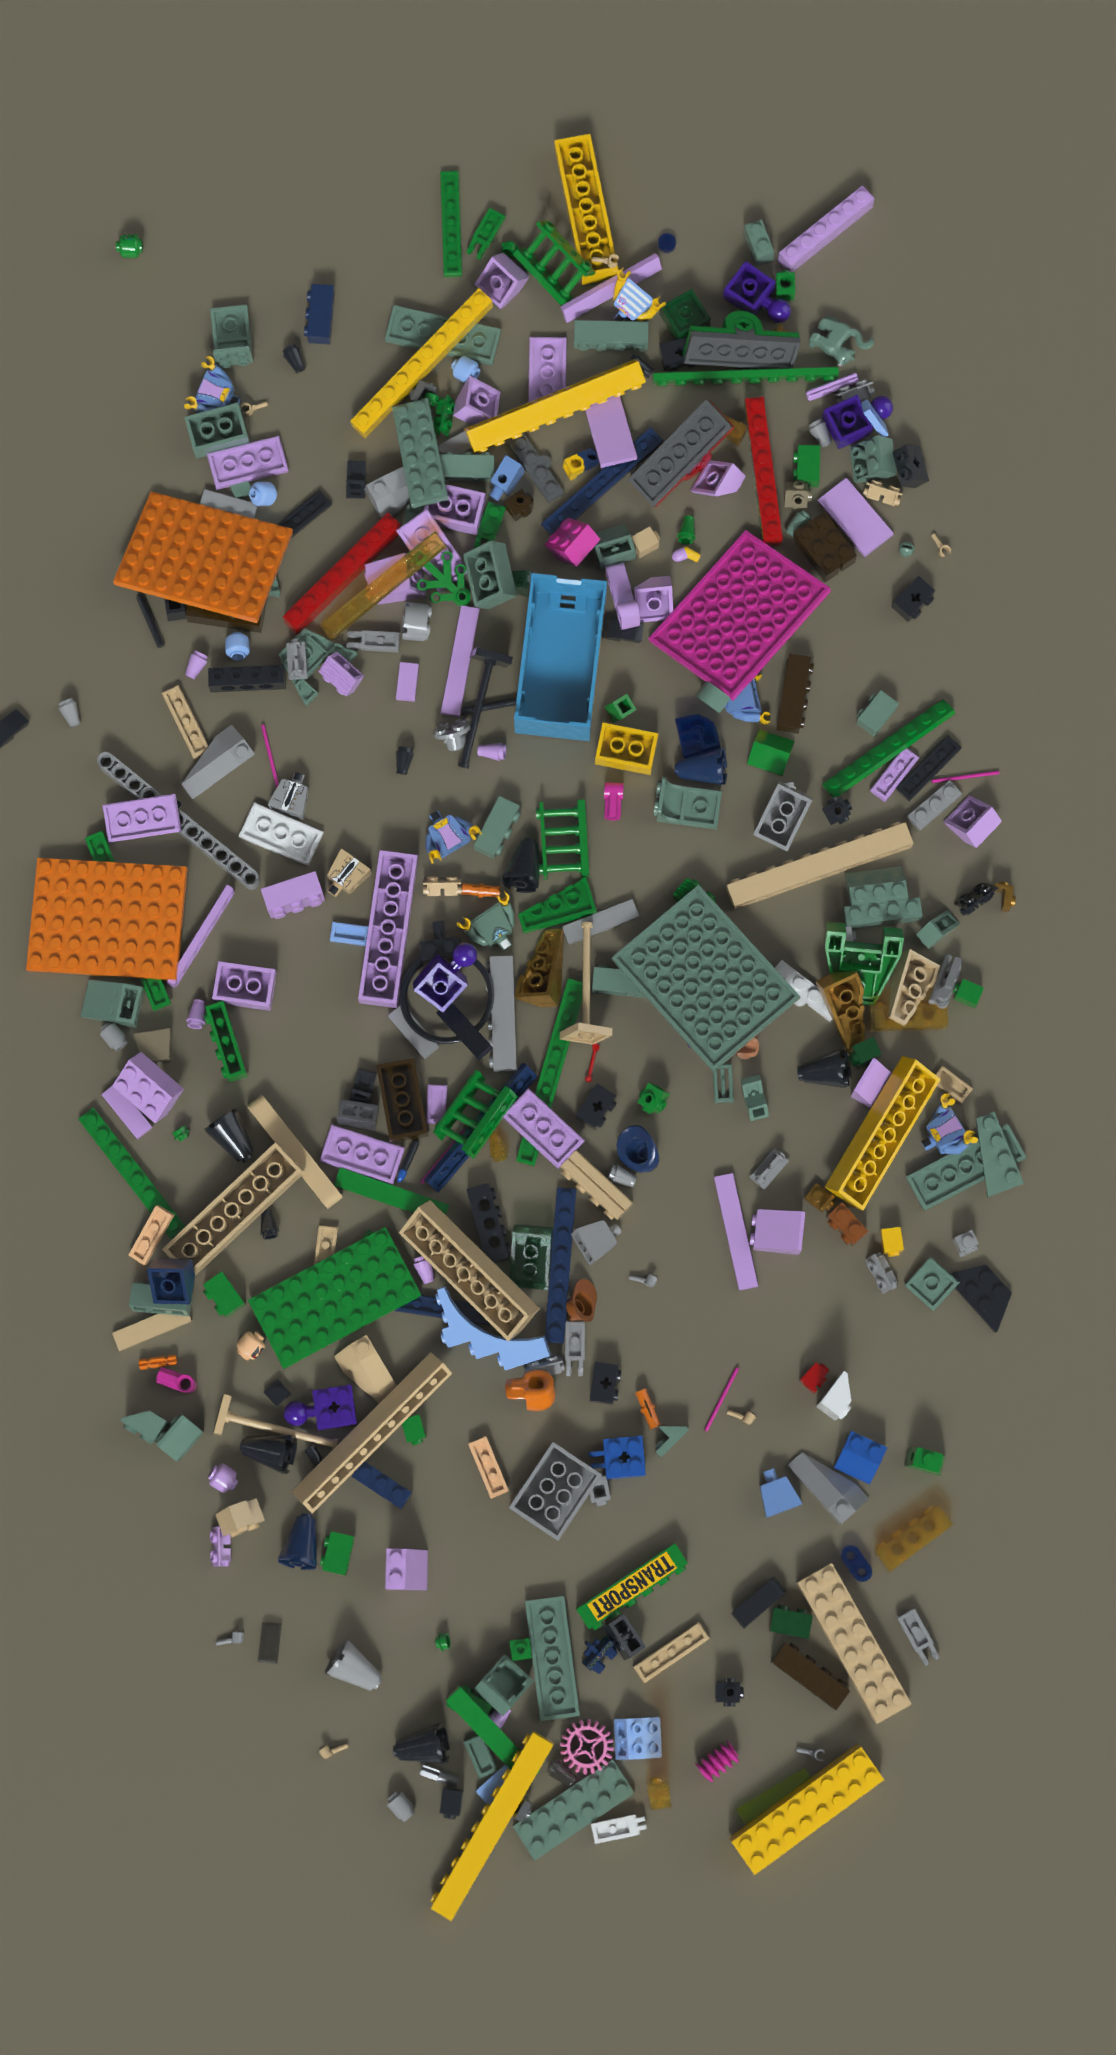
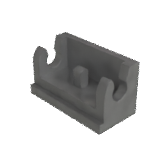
[337,1099,379,1131]

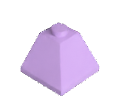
[453,376,501,424]
[690,460,746,496]
[634,576,673,622]

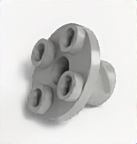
[433,718,471,751]

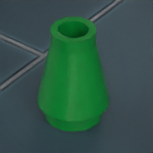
[677,515,695,545]

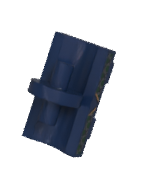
[581,1636,618,1674]

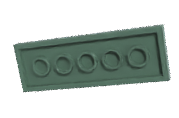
[385,305,501,366]
[392,398,449,509]
[906,1124,1027,1211]
[525,1596,580,1721]
[513,1759,634,1861]

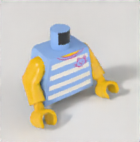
[613,267,666,322]

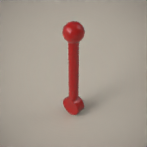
[585,1044,600,1082]

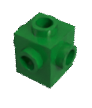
[637,1083,670,1114]

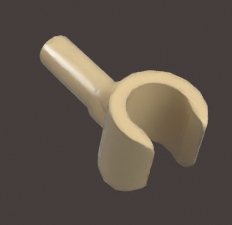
[592,254,619,268]
[241,401,268,416]
[931,533,951,557]
[727,1410,756,1425]
[319,1743,348,1759]

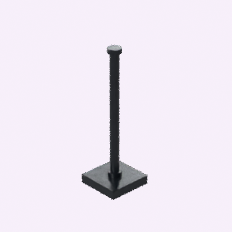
[458,647,513,769]

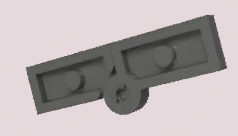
[508,433,564,504]

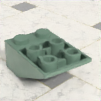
[80,980,145,1028]

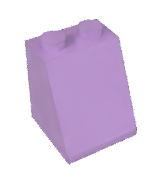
[364,553,427,604]
[750,1209,805,1255]
[385,1549,428,1590]

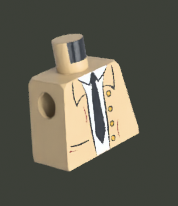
[327,848,372,897]

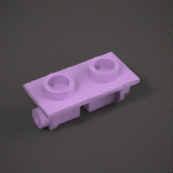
[210,1526,231,1567]

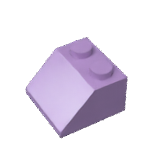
[474,253,529,309]
[944,795,1002,848]
[851,1058,891,1109]

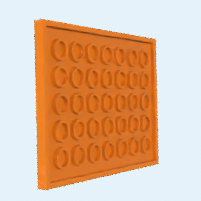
[113,491,293,623]
[26,858,188,980]

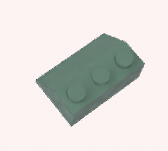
[845,866,909,906]

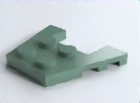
[278,629,358,706]

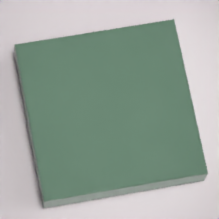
[904,1256,960,1312]

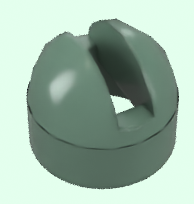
[899,541,914,557]

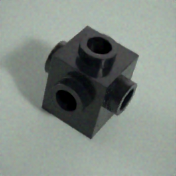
[822,796,853,825]
[715,1678,744,1707]

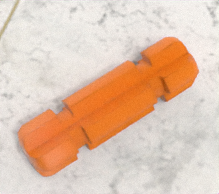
[138,1354,177,1370]

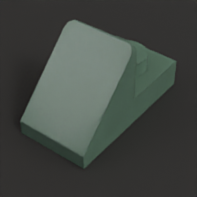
[655,1426,689,1458]

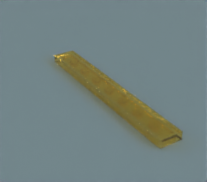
[320,531,447,640]

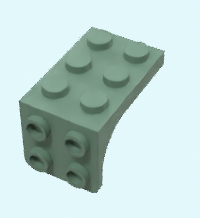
[210,305,253,368]
[654,777,722,830]

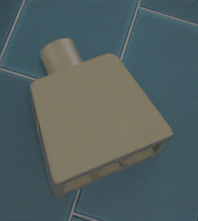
[133,1028,172,1071]

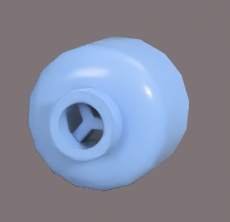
[451,356,480,383]
[249,482,277,506]
[225,632,250,661]

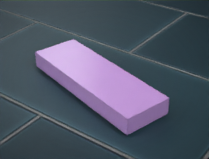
[870,748,919,802]
[101,1086,153,1140]

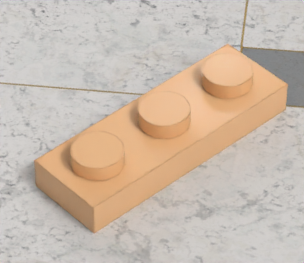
[129,1205,174,1265]
[468,1437,509,1499]

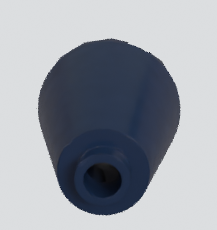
[674,747,727,785]
[278,1513,317,1570]

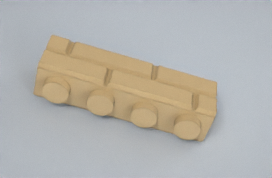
[560,1150,633,1221]

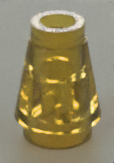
[489,1132,509,1162]

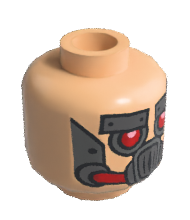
[236,1331,265,1360]

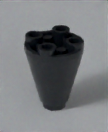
[797,1049,851,1088]

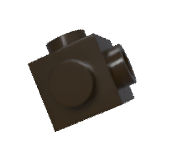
[504,489,534,522]

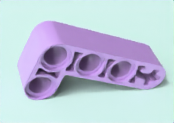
[605,562,640,630]

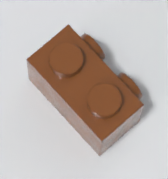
[826,1202,868,1246]

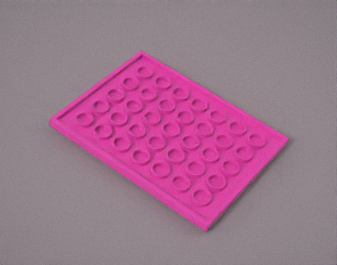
[648,530,831,701]

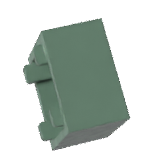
[474,1654,534,1716]

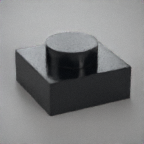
[263,1379,291,1407]

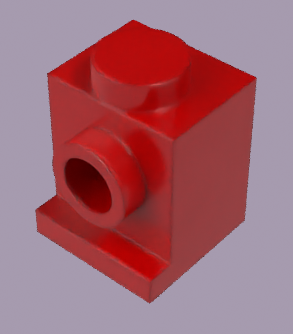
[800,1362,830,1394]

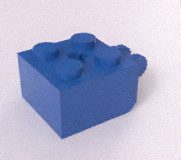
[588,1436,646,1480]

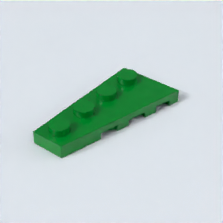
[518,876,597,934]

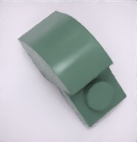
[695,681,730,713]
[741,1075,769,1121]

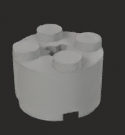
[401,602,432,642]

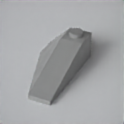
[364,467,410,519]
[182,725,255,800]
[787,1452,869,1525]

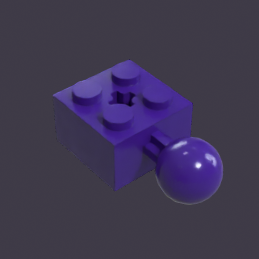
[723,261,791,323]
[822,395,893,450]
[413,943,477,1012]
[284,1385,358,1431]

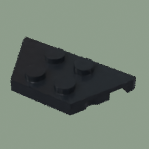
[950,1264,1012,1333]

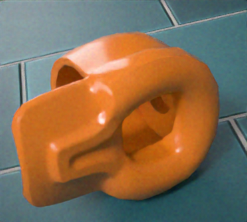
[505,1370,556,1411]

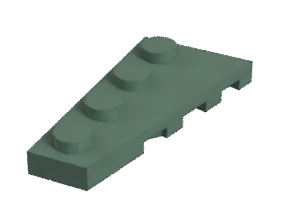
[976,1112,1024,1198]

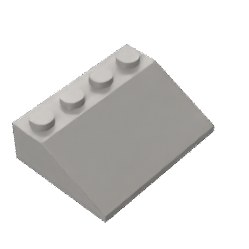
[509,1442,602,1541]

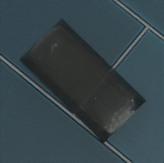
[258,1622,282,1664]

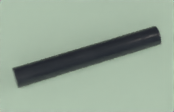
[136,595,164,648]
[461,698,517,715]

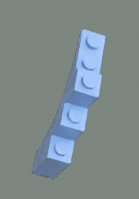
[435,1285,551,1370]

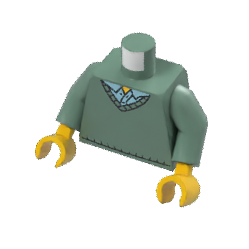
[457,891,515,951]

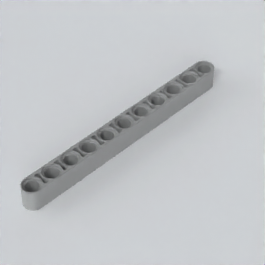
[97,752,260,890]

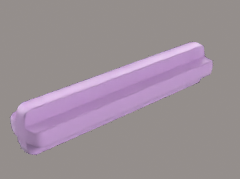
[806,373,859,401]

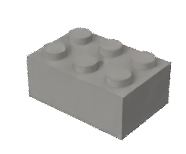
[753,781,813,851]

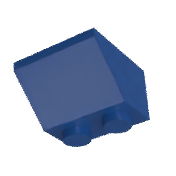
[834,1431,887,1485]

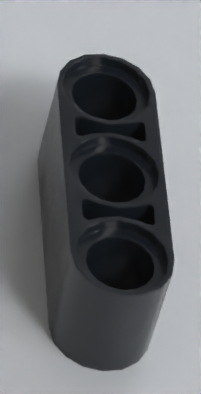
[731,1576,787,1629]

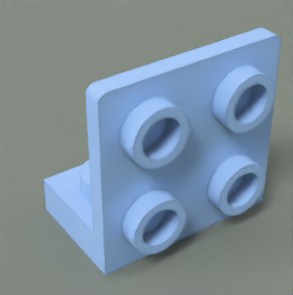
[614,1717,662,1760]

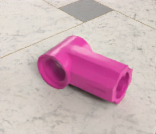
[604,782,624,821]
[156,1367,197,1394]

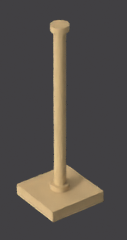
[560,922,612,1045]
[213,1394,338,1450]

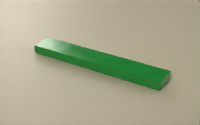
[440,171,462,277]
[334,1167,450,1215]
[445,1686,540,1775]

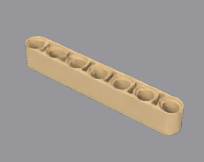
[247,1094,343,1209]

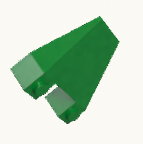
[824,922,904,1006]

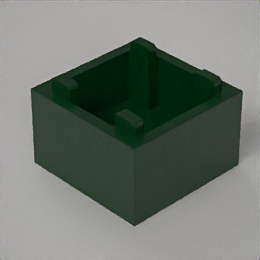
[659,289,711,340]

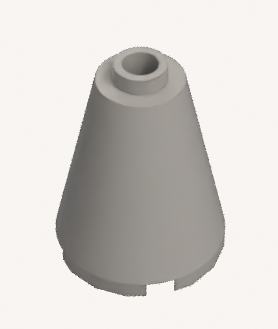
[325,1640,382,1691]

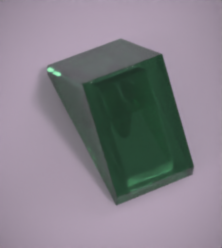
[512,570,533,597]

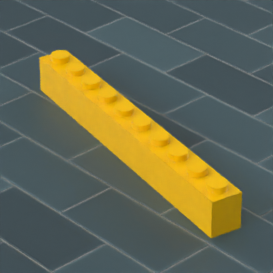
[350,288,493,439]
[464,359,646,453]
[430,1731,554,1921]

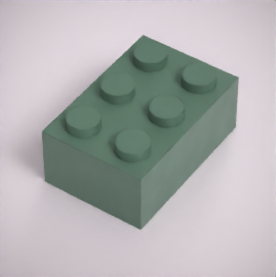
[184,403,249,459]
[463,541,517,609]

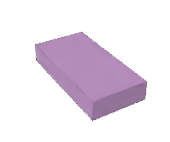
[396,662,419,702]
[426,1085,447,1124]

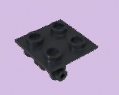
[954,883,999,916]

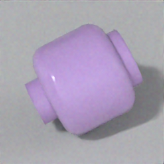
[207,1463,238,1493]

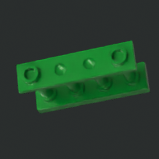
[513,220,596,306]
[536,799,589,880]
[433,1070,517,1159]

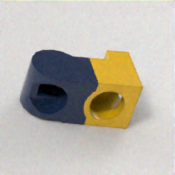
[562,448,599,481]

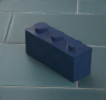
[304,284,335,345]
[351,1461,413,1510]

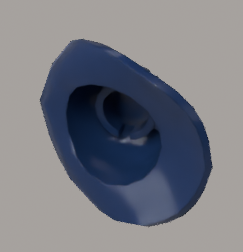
[616,1125,659,1173]

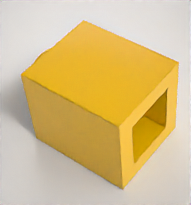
[880,1227,904,1257]

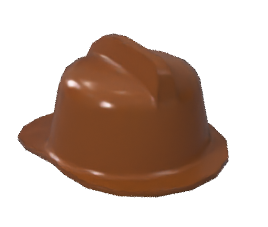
[566,1279,597,1322]

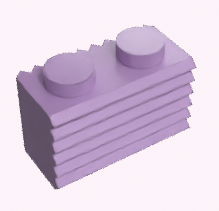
[318,652,364,696]

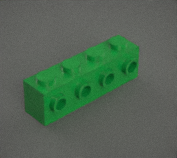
[204,1001,248,1082]

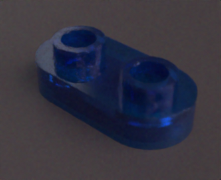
[841,1545,872,1582]

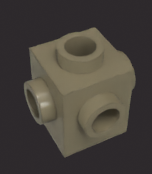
[784,481,811,510]

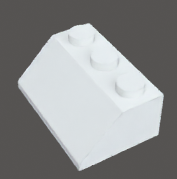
[817,1371,852,1421]

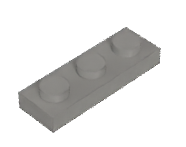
[907,780,962,832]

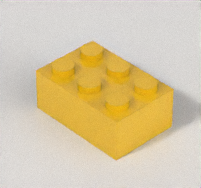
[595,723,658,775]

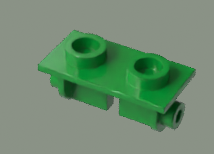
[433,395,455,437]

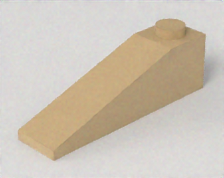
[888,949,940,1026]
[334,1335,397,1403]

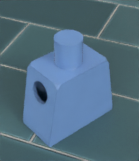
[489,455,525,501]
[760,1468,802,1518]

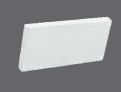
[239,802,324,867]

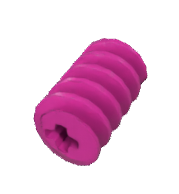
[695,1740,739,1782]

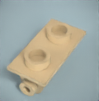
[863,480,903,506]
[423,876,462,896]

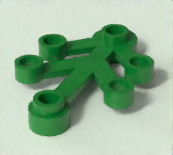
[412,550,471,606]

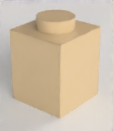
[631,526,660,559]

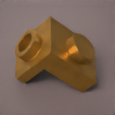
[994,882,1016,912]

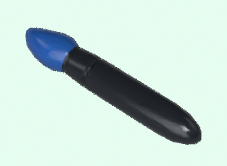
[397,1139,419,1182]

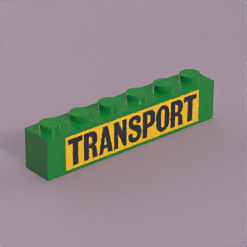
[576,1544,688,1631]

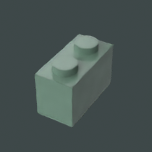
[743,220,774,267]
[856,690,899,737]

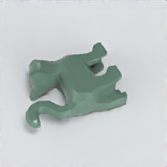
[809,315,874,367]

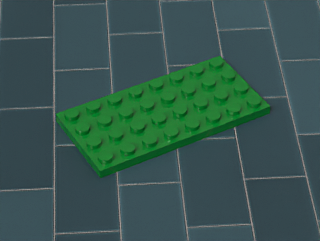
[248,1227,422,1369]

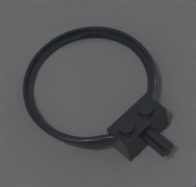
[399,921,494,1044]

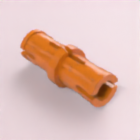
[462,883,501,898]
[635,1388,661,1429]

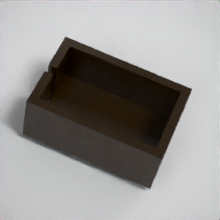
[793,511,857,583]

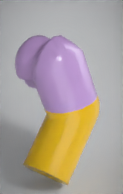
[672,547,701,562]

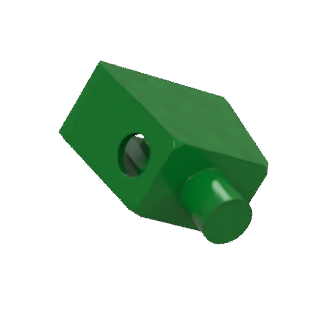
[905,1447,946,1476]

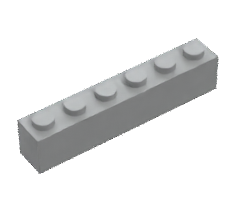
[486,956,517,1073]

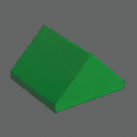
[747,729,795,777]

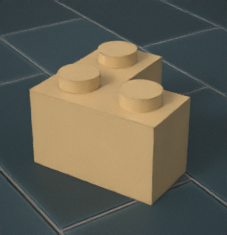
[215,1498,265,1538]

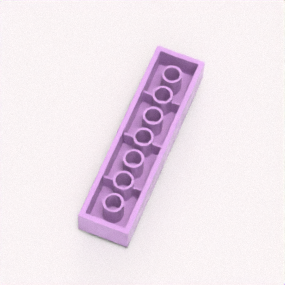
[358,850,418,1008]

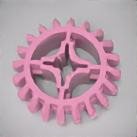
[560,1719,614,1774]

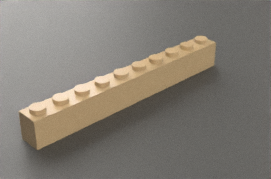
[726,822,913,910]
[291,1352,452,1513]

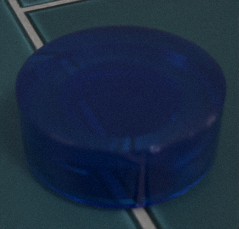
[658,233,676,253]

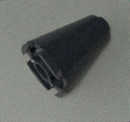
[501,838,539,893]
[204,1108,254,1163]
[240,1435,297,1474]
[393,1723,450,1764]

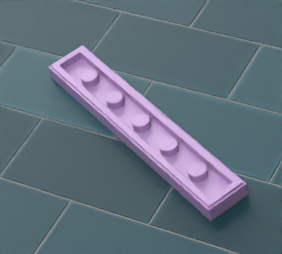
[561,253,662,323]
[441,605,480,717]
[167,885,235,988]
[714,1173,758,1291]

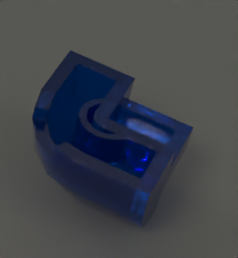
[675,714,720,758]

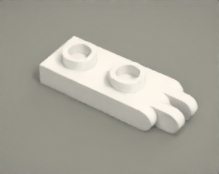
[591,1814,647,1844]

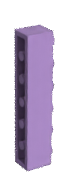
[778,185,875,272]

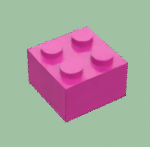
[545,518,600,567]

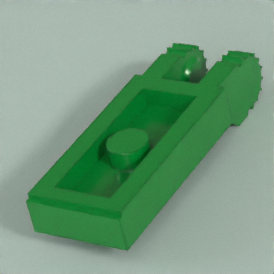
[466,208,506,260]
[473,502,506,549]

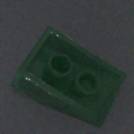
[510,1224,553,1290]

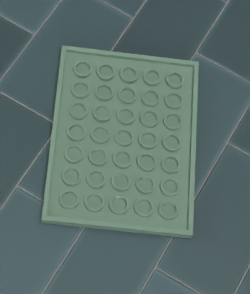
[612,885,801,1072]

